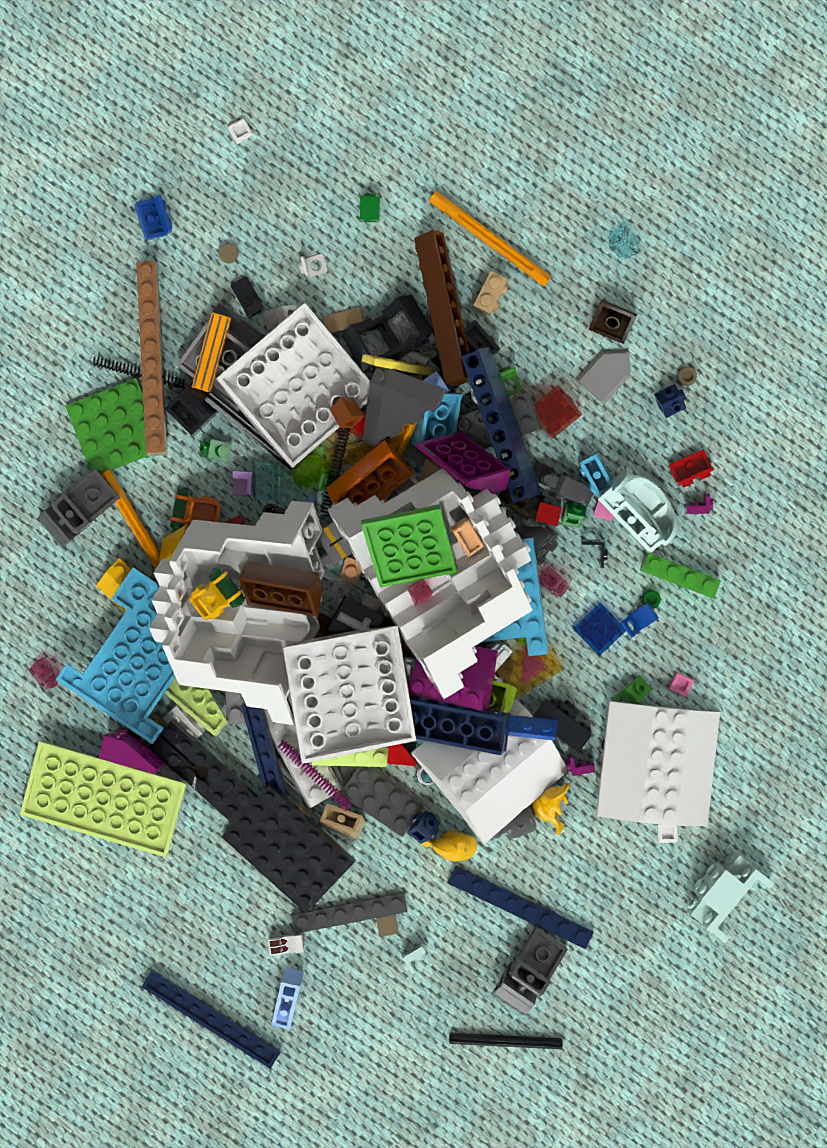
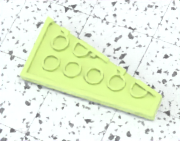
[165,677,228,736]

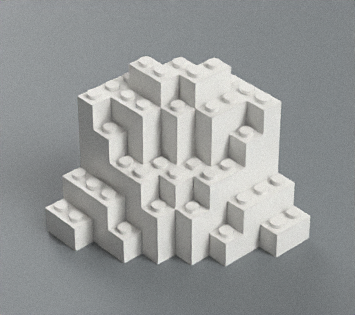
[328,468,532,699]
[150,501,325,725]

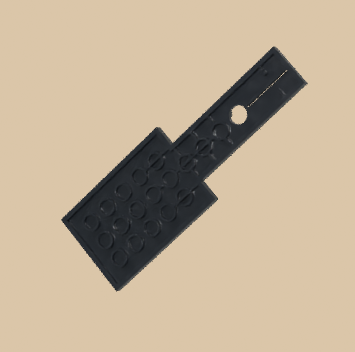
[148,719,356,913]

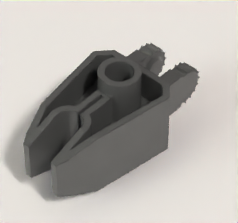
[540,472,594,504]

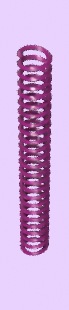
[278,739,351,811]

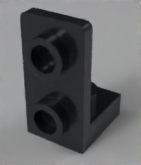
[231,276,266,319]

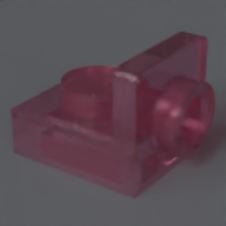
[539,566,569,598]
[406,579,433,606]
[28,657,59,690]

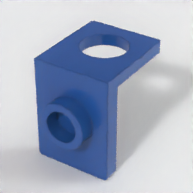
[621,603,659,638]

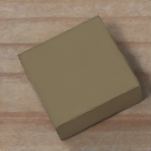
[376,915,399,937]

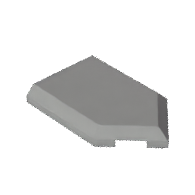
[576,350,630,405]

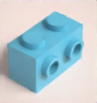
[579,452,613,496]

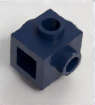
[654,384,687,418]
[407,810,441,844]

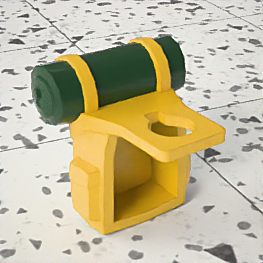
[189,567,246,621]

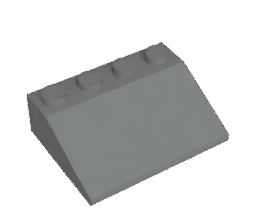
[177,319,252,412]

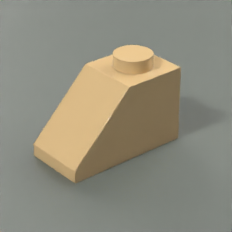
[320,804,365,840]

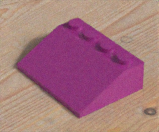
[416,431,510,494]
[409,646,498,710]
[98,727,166,773]

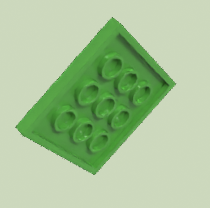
[65,378,148,474]
[361,505,457,588]

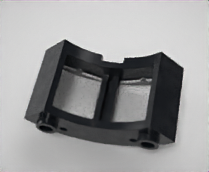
[342,295,434,373]

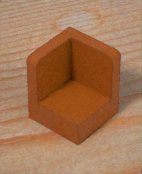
[330,397,364,428]

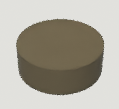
[219,244,238,264]
[677,367,697,386]

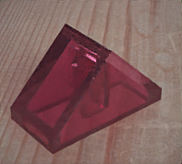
[521,644,547,683]

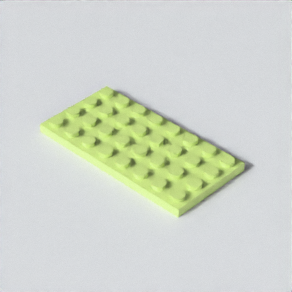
[20,740,187,857]

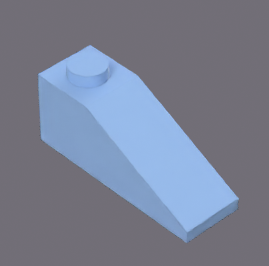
[271,967,304,1030]

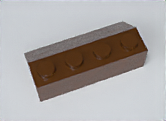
[238,561,323,617]

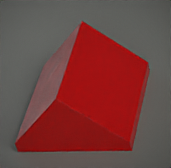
[387,743,417,766]

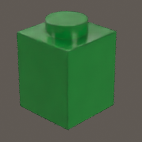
[360,193,380,223]

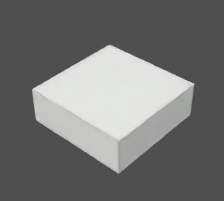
[227,117,253,144]
[657,824,678,843]

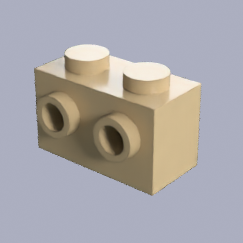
[473,271,509,316]

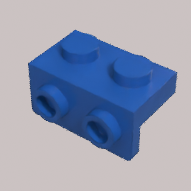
[134,195,172,241]

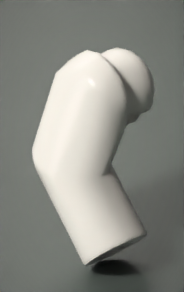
[400,351,430,366]

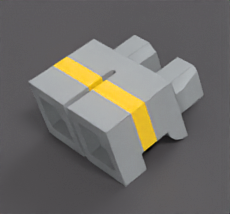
[316,522,352,567]

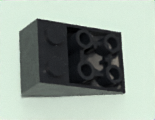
[431,320,500,388]
[165,382,218,437]

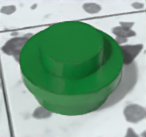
[641,590,661,609]

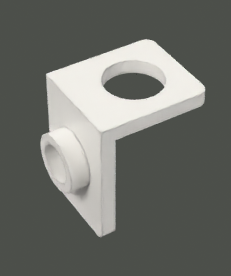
[298,254,328,278]
[263,305,297,331]

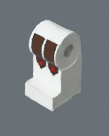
[267,933,305,955]

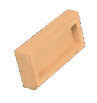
[450,517,485,557]

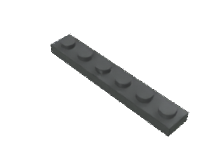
[291,892,408,934]

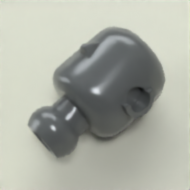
[493,806,537,839]

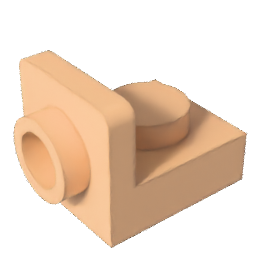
[339,554,362,584]

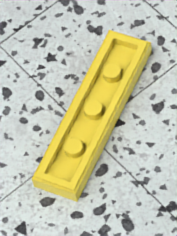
[362,354,432,376]

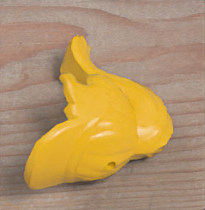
[530,783,571,835]
[422,830,477,861]

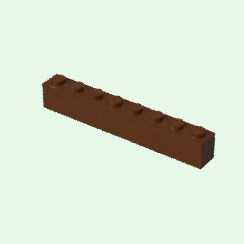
[414,230,472,386]

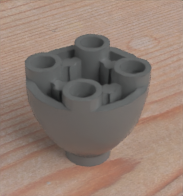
[518,525,558,566]

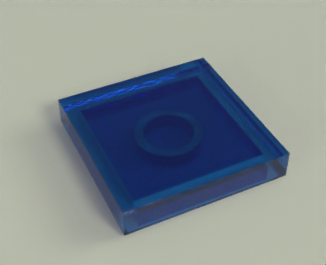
[572,602,626,656]

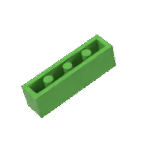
[640,553,721,599]

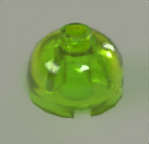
[291,453,331,489]

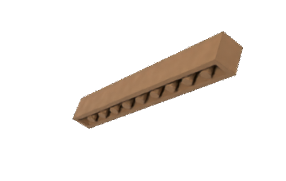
[136,261,168,456]

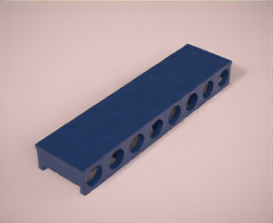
[461,347,542,503]
[409,695,511,755]

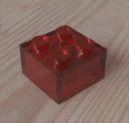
[534,385,582,440]

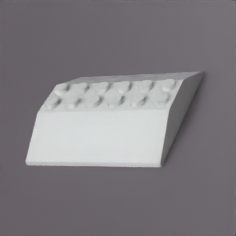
[216,303,371,468]
[282,626,416,764]
[411,698,568,844]
[596,701,720,826]

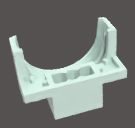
[687,851,774,943]

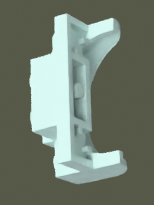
[598,468,679,553]

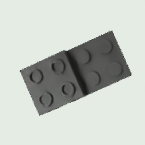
[457,392,542,449]
[37,468,120,548]
[491,928,568,1015]

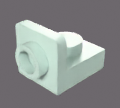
[401,943,426,974]

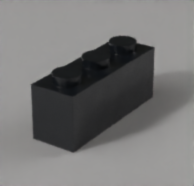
[532,698,592,753]

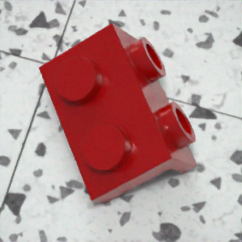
[668,449,714,488]

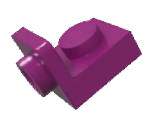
[685,494,713,514]
[566,755,595,776]

